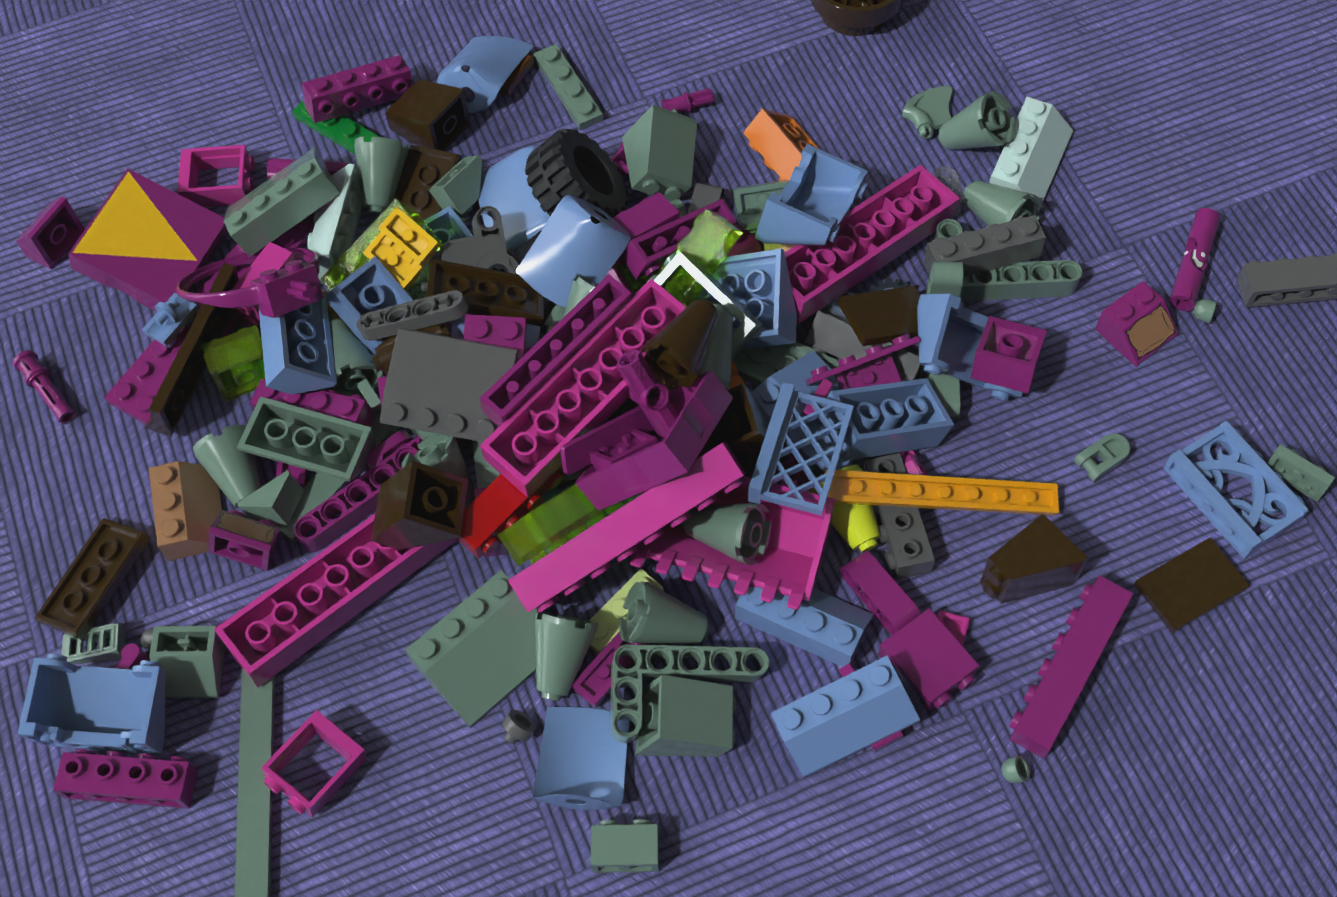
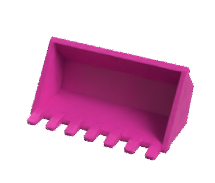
[630,476,835,610]

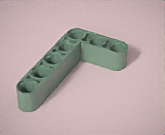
[935,219,1082,302]
[926,262,963,419]
[611,645,769,743]

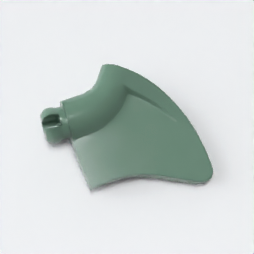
[902,86,952,139]

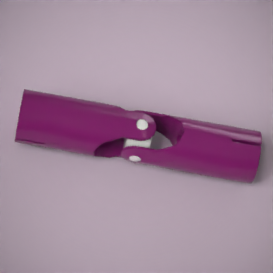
[1169,208,1221,311]

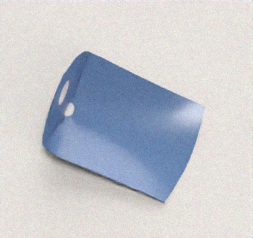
[437,36,534,114]
[516,194,631,308]
[533,707,630,811]

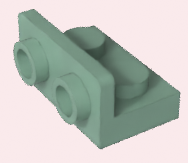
[1267,444,1335,502]

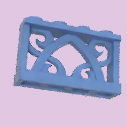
[1163,421,1309,560]

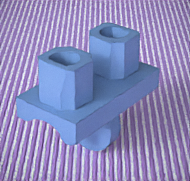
[142,293,199,347]

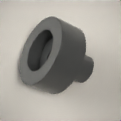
[502,710,537,744]

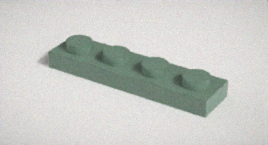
[533,44,603,131]

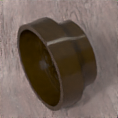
[810,0,904,36]

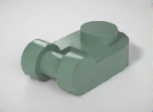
[1074,434,1130,483]

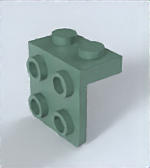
[733,180,788,233]

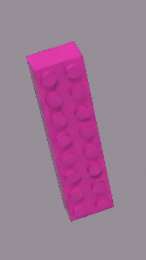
[785,165,960,324]
[480,279,686,498]
[508,442,746,613]
[214,514,457,688]

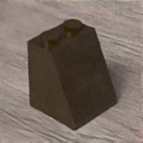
[385,79,471,151]
[703,383,790,478]
[371,460,469,550]
[980,514,1088,604]

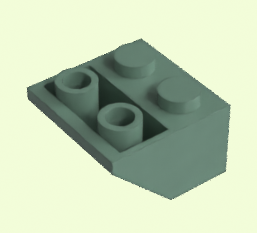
[149,626,226,699]

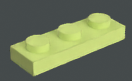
[589,569,664,655]

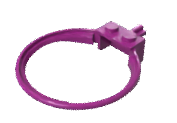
[175,247,324,318]

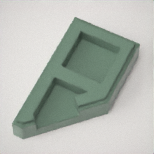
[357,379,382,413]

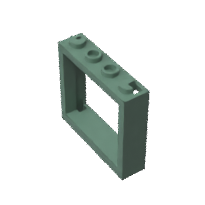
[646,251,763,360]

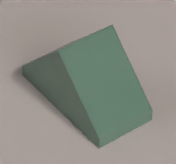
[237,470,305,525]

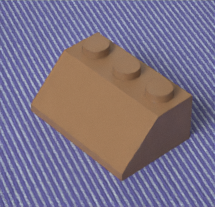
[149,461,223,561]

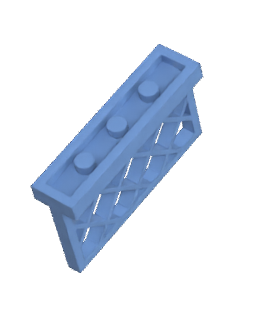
[748,382,854,516]

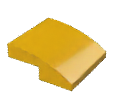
[363,206,440,291]

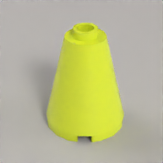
[807,465,881,553]

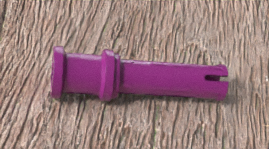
[13,350,76,424]

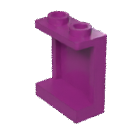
[878,609,979,712]

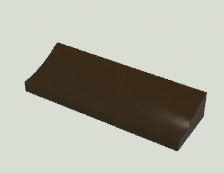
[144,263,239,437]

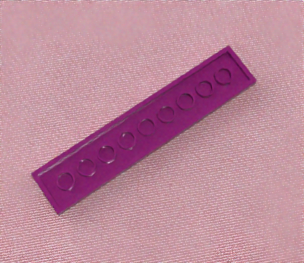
[104,213,315,425]

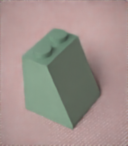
[622,105,697,201]
[636,675,736,757]

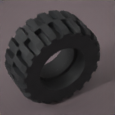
[525,129,629,224]

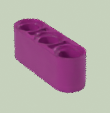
[840,551,921,635]

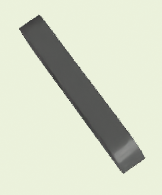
[356,290,469,341]

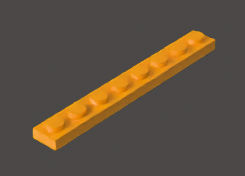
[824,470,1059,516]

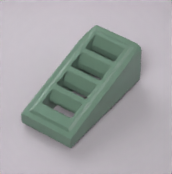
[62,623,126,665]

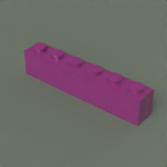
[479,274,631,426]
[1008,575,1133,759]

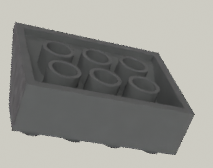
[380,328,518,442]

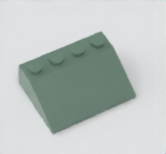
[224,147,340,257]
[405,570,538,728]

